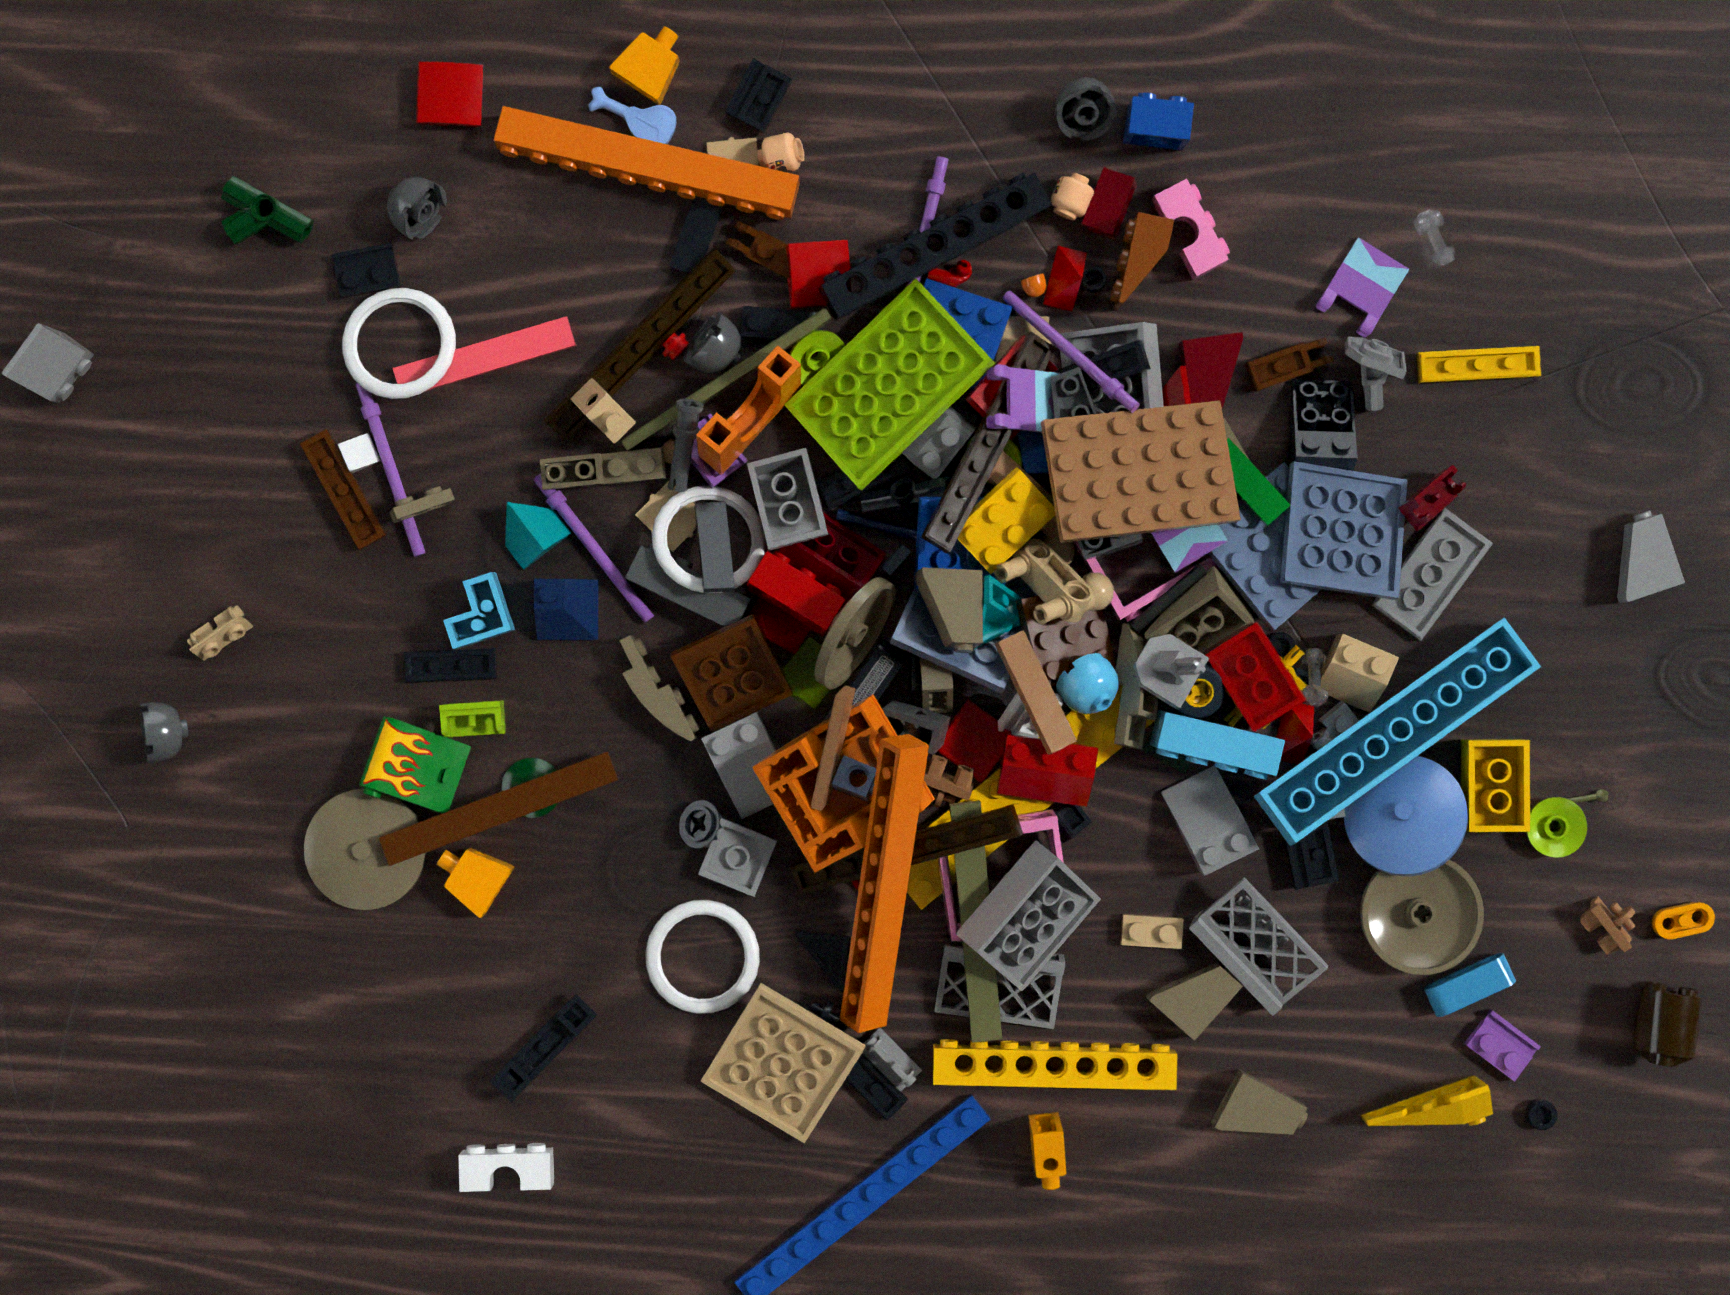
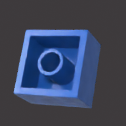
[1123,93,1194,151]

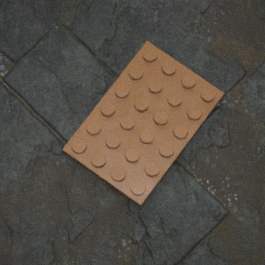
[1041,401,1241,543]

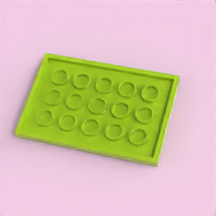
[784,278,995,491]

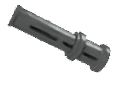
[668,398,704,492]

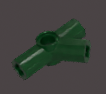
[221,176,314,245]

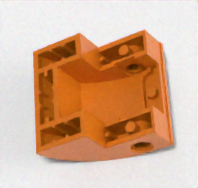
[752,694,935,873]

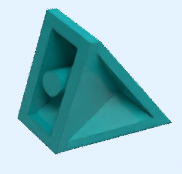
[505,502,572,570]
[974,575,1022,650]

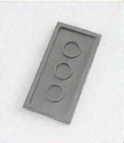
[1371,508,1493,641]

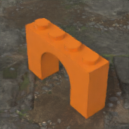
[696,345,801,475]

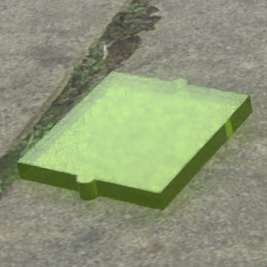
[782,637,831,709]

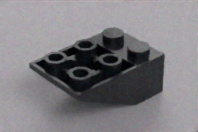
[1289,379,1357,471]

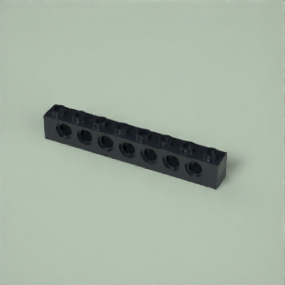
[819,172,1052,321]

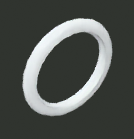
[342,288,456,399]
[652,486,767,593]
[645,900,760,1014]

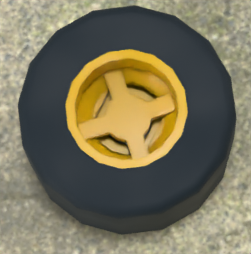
[1179,662,1226,718]

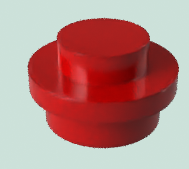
[662,333,690,361]

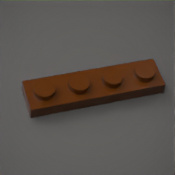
[300,429,387,550]

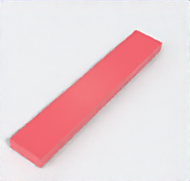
[393,316,576,391]

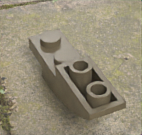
[540,448,666,490]
[1114,624,1158,750]
[619,635,699,741]

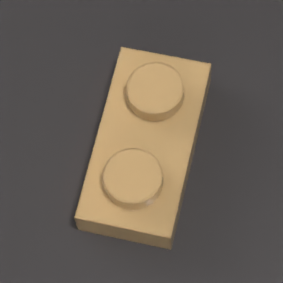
[1120,914,1184,949]

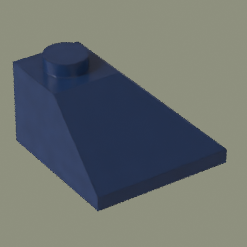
[534,579,599,640]

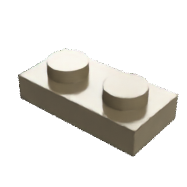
[390,486,455,523]

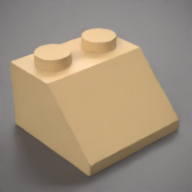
[1314,634,1399,713]

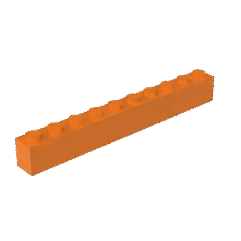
[494,106,800,220]
[839,734,929,1033]

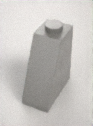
[1617,511,1685,603]

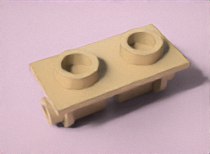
[187,605,253,661]

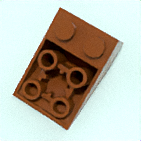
[1110,212,1174,311]

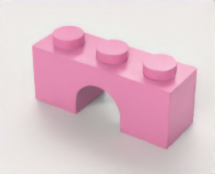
[1151,178,1230,280]

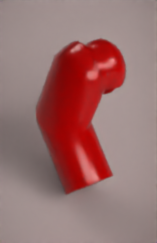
[927,260,972,287]

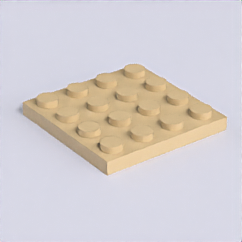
[701,983,866,1143]

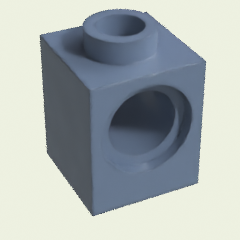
[832,756,876,803]

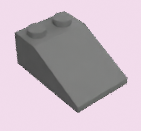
[2,323,94,403]
[902,406,976,479]
[747,448,828,551]
[701,711,776,819]
[1161,765,1259,876]

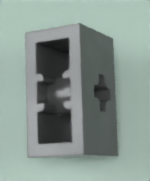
[883,699,950,755]

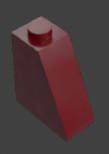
[1179,332,1243,409]

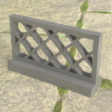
[1189,877,1328,1016]
[934,937,1066,1029]

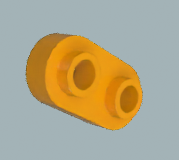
[1652,902,1715,939]

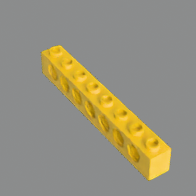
[932,1039,1177,1090]

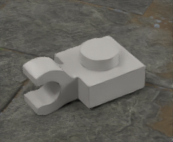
[1310,701,1359,750]

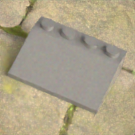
[1060,322,1164,414]
[956,840,1101,991]

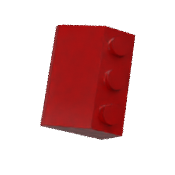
[746,551,846,637]
[997,733,1099,807]

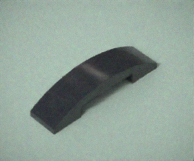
[490,994,598,1102]

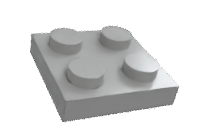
[698,817,777,897]

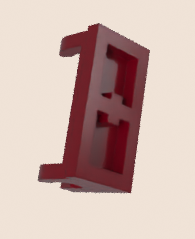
[1082,167,1137,241]
[1398,464,1466,531]

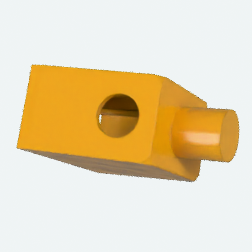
[609,26,680,105]
[436,848,515,918]
[1028,1112,1067,1190]

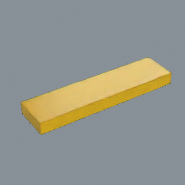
[1417,346,1541,383]

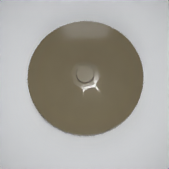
[814,577,896,689]
[304,789,427,910]
[1360,860,1484,975]

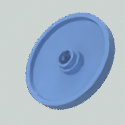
[1344,756,1468,876]

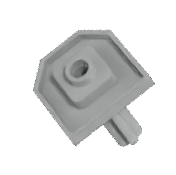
[1344,337,1407,411]
[1133,634,1209,710]

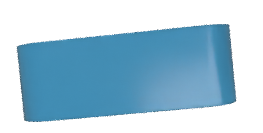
[1424,953,1516,1017]

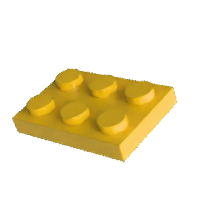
[957,467,1056,574]

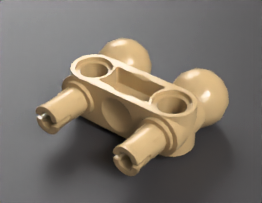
[994,533,1114,625]

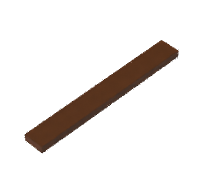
[379,751,619,866]

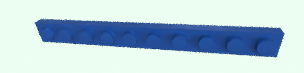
[735,1094,991,1295]

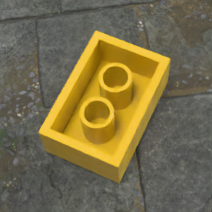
[1461,739,1530,832]

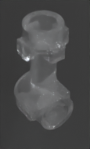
[1413,209,1456,268]
[1302,648,1328,707]

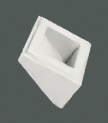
[338,433,381,473]

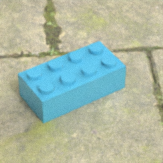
[1149,710,1285,780]

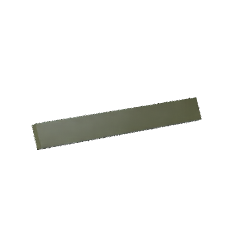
[622,308,834,451]
[949,800,1002,1043]

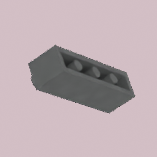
[625,543,751,627]

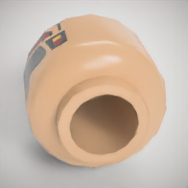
[757,132,805,173]
[1050,173,1094,221]

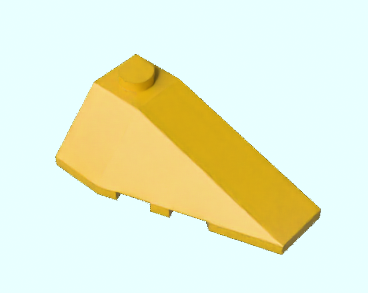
[1361,1075,1493,1126]

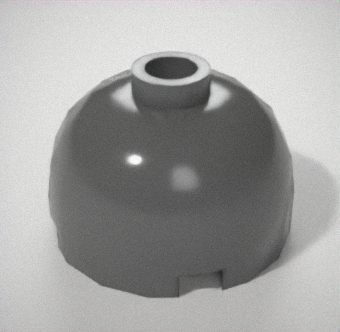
[1055,77,1117,140]
[387,177,447,239]
[683,312,741,374]
[140,702,188,763]

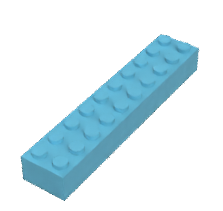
[1254,618,1541,846]

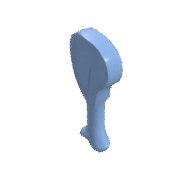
[588,87,677,144]

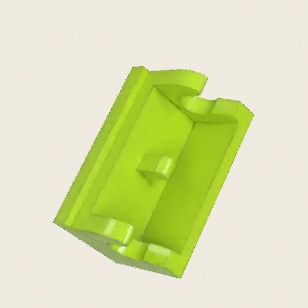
[439,700,506,737]

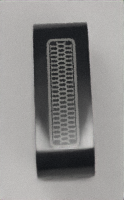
[850,639,909,705]

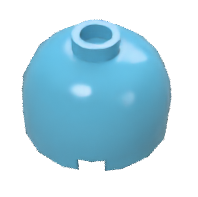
[1056,653,1119,714]

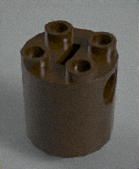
[1632,981,1703,1067]

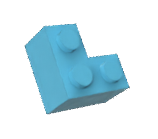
[443,572,515,649]

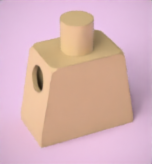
[570,378,636,444]

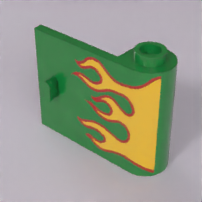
[359,716,471,813]

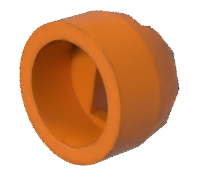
[1021,273,1046,297]

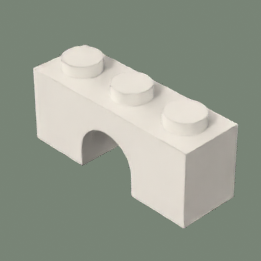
[459,1143,554,1192]

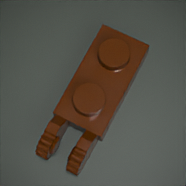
[726,221,790,279]
[1245,337,1334,392]

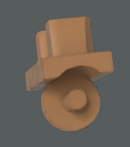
[924,754,974,808]
[1580,896,1635,955]

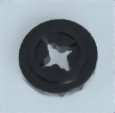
[679,800,723,849]

